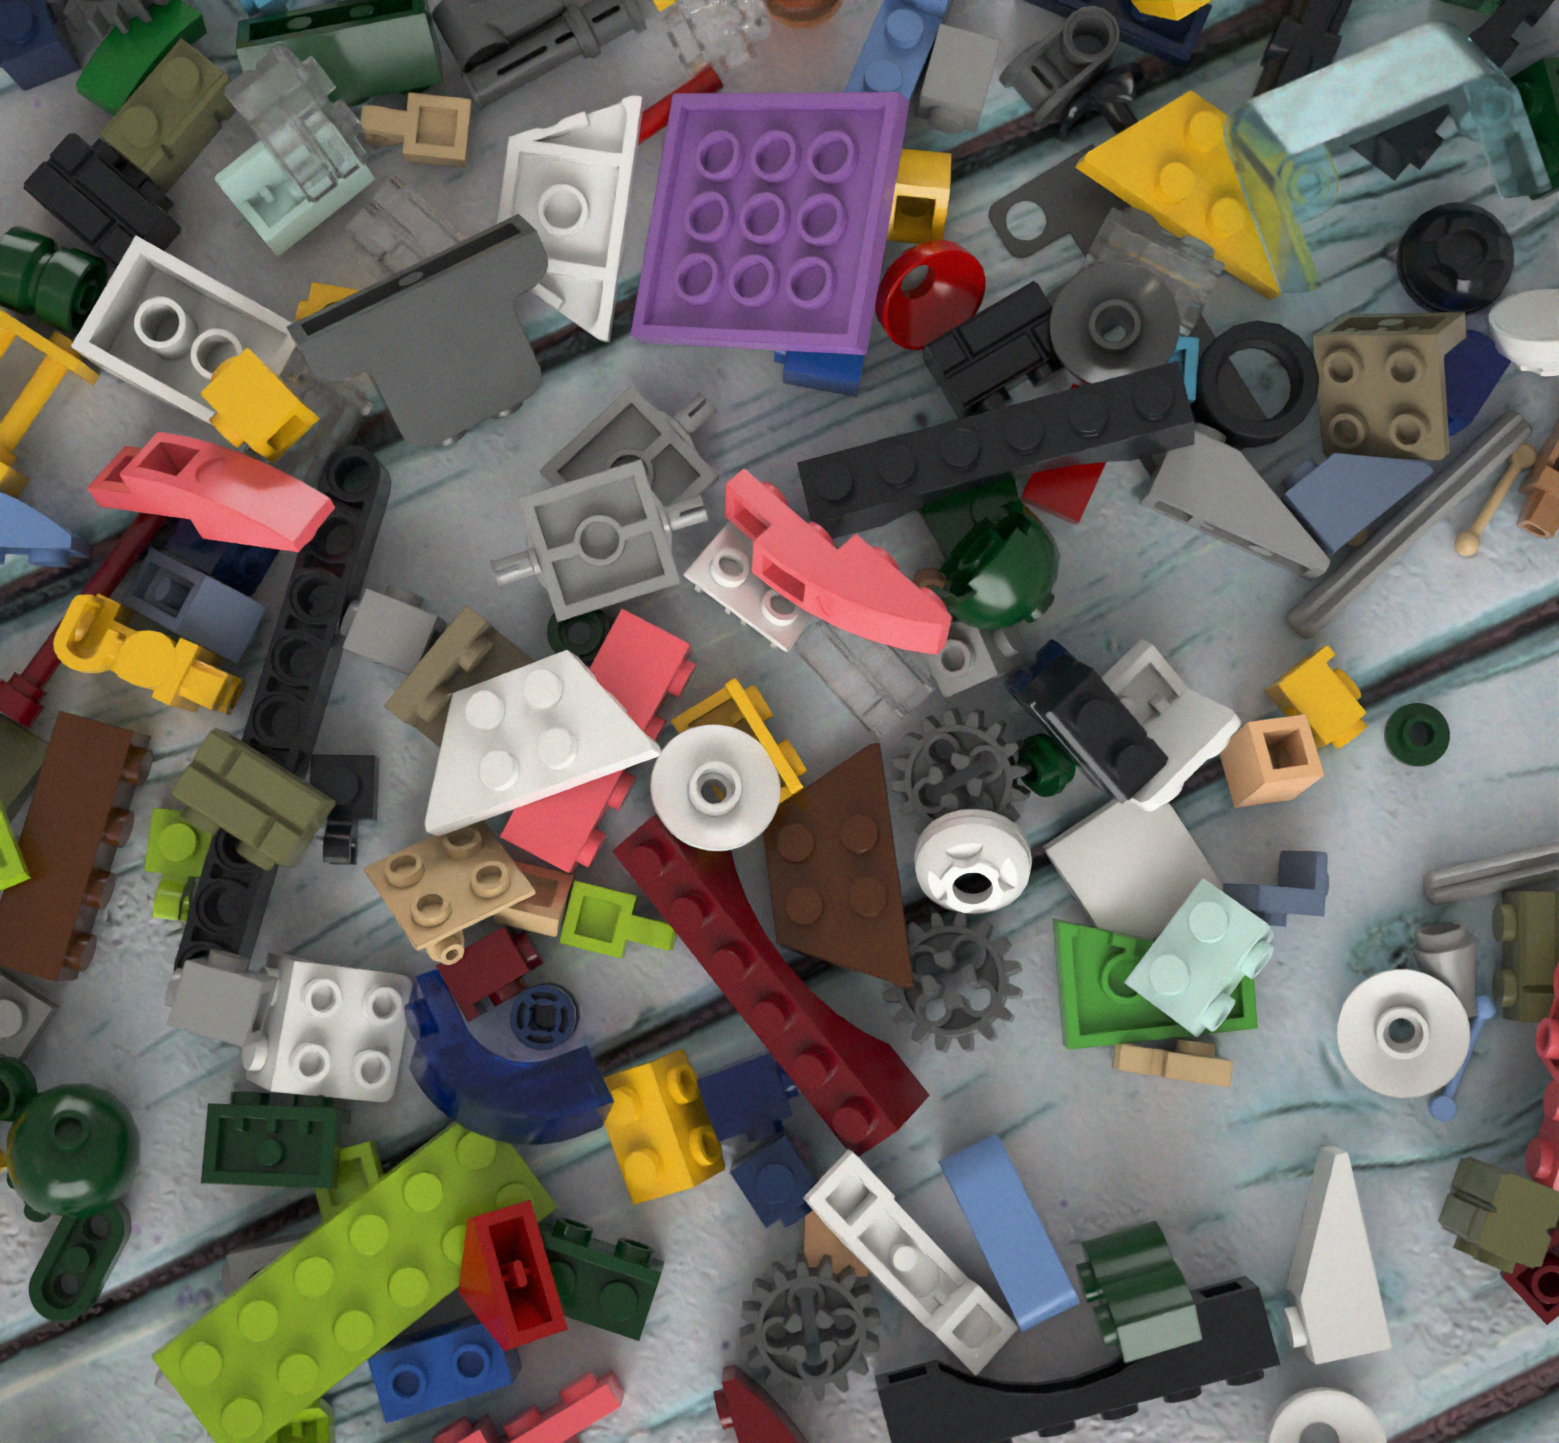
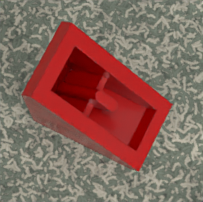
[458,1200,568,1351]

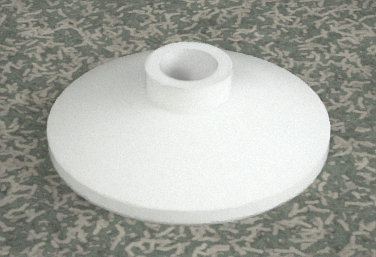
[650,724,781,851]
[1336,969,1470,1098]

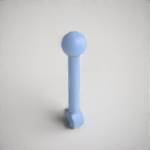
[1428,995,1496,1122]

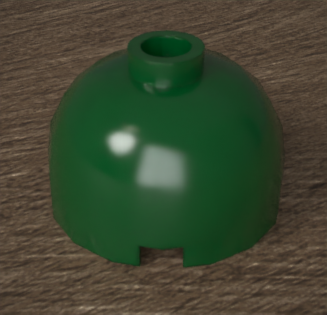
[931,500,1060,631]
[5,1083,141,1219]

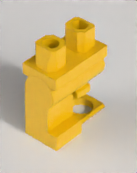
[53,594,247,715]

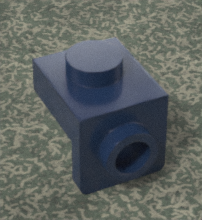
[164,518,280,596]

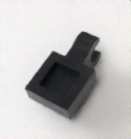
[310,754,379,865]

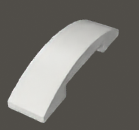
[803,1149,1019,1376]

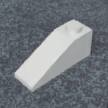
[1282,1145,1393,1365]

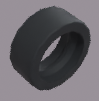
[1193,320,1319,448]

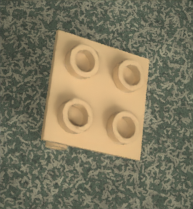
[364,820,536,965]

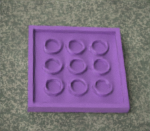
[630,92,910,355]

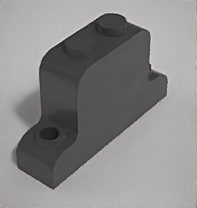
[286,214,548,448]

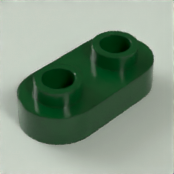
[29,1200,132,1322]

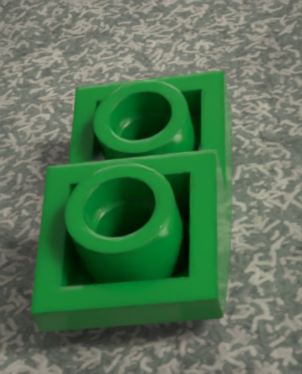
[76,0,207,116]

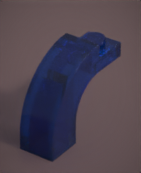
[404,969,614,1145]

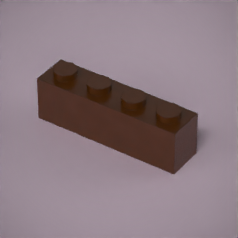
[0,711,153,982]

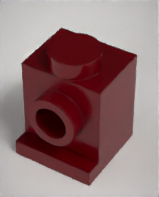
[436,925,544,1022]

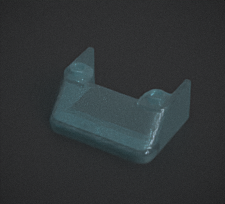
[1223,20,1552,293]

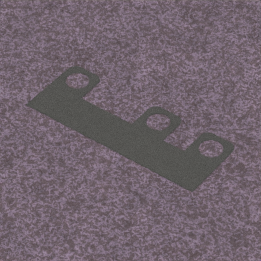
[989,144,1267,477]

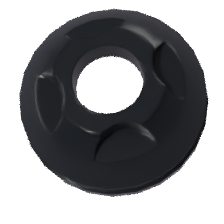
[1397,202,1514,316]

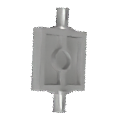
[539,385,719,516]
[490,459,708,622]

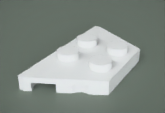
[497,95,644,342]
[424,650,662,837]

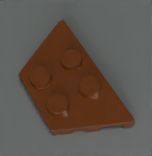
[763,743,915,989]

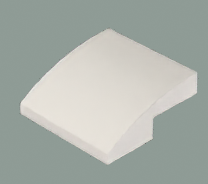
[1042,799,1223,940]

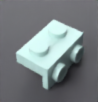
[215,102,376,257]
[1124,878,1274,1037]

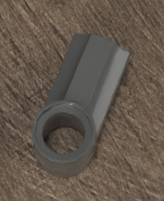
[432,0,566,73]

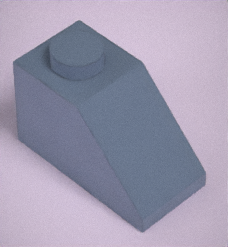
[1280,453,1434,558]
[121,547,268,664]

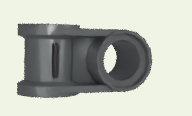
[999,6,1120,128]

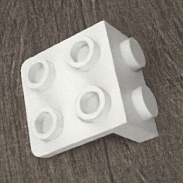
[1101,639,1241,811]
[242,952,413,1102]

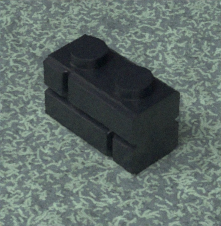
[23,132,181,270]
[922,281,1066,419]
[1018,653,1169,804]

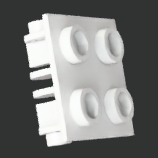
[683,521,815,652]

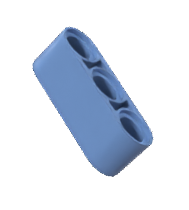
[938,1133,1080,1332]

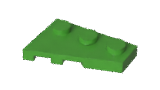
[1052,918,1258,1050]

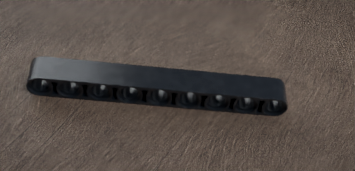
[173,445,392,973]

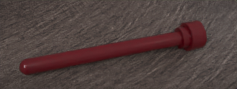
[0,512,169,728]

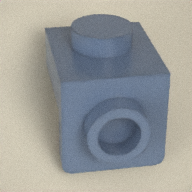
[1223,851,1329,927]

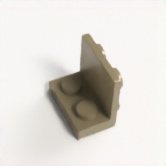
[1313,312,1467,460]
[384,605,536,748]

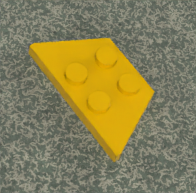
[1075,90,1292,300]

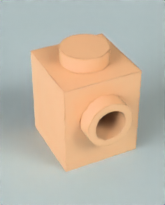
[1219,714,1324,808]

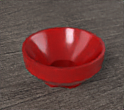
[875,240,986,350]

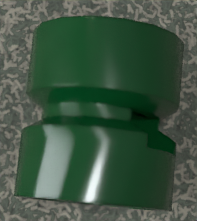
[0,226,108,336]

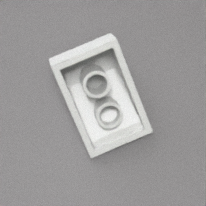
[71,236,298,444]

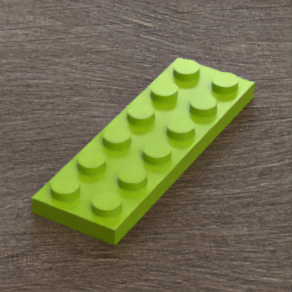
[152,1103,558,1443]

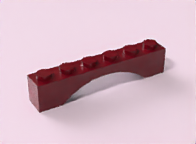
[612,814,930,1157]

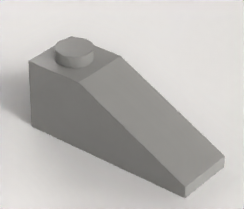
[1139,423,1331,581]

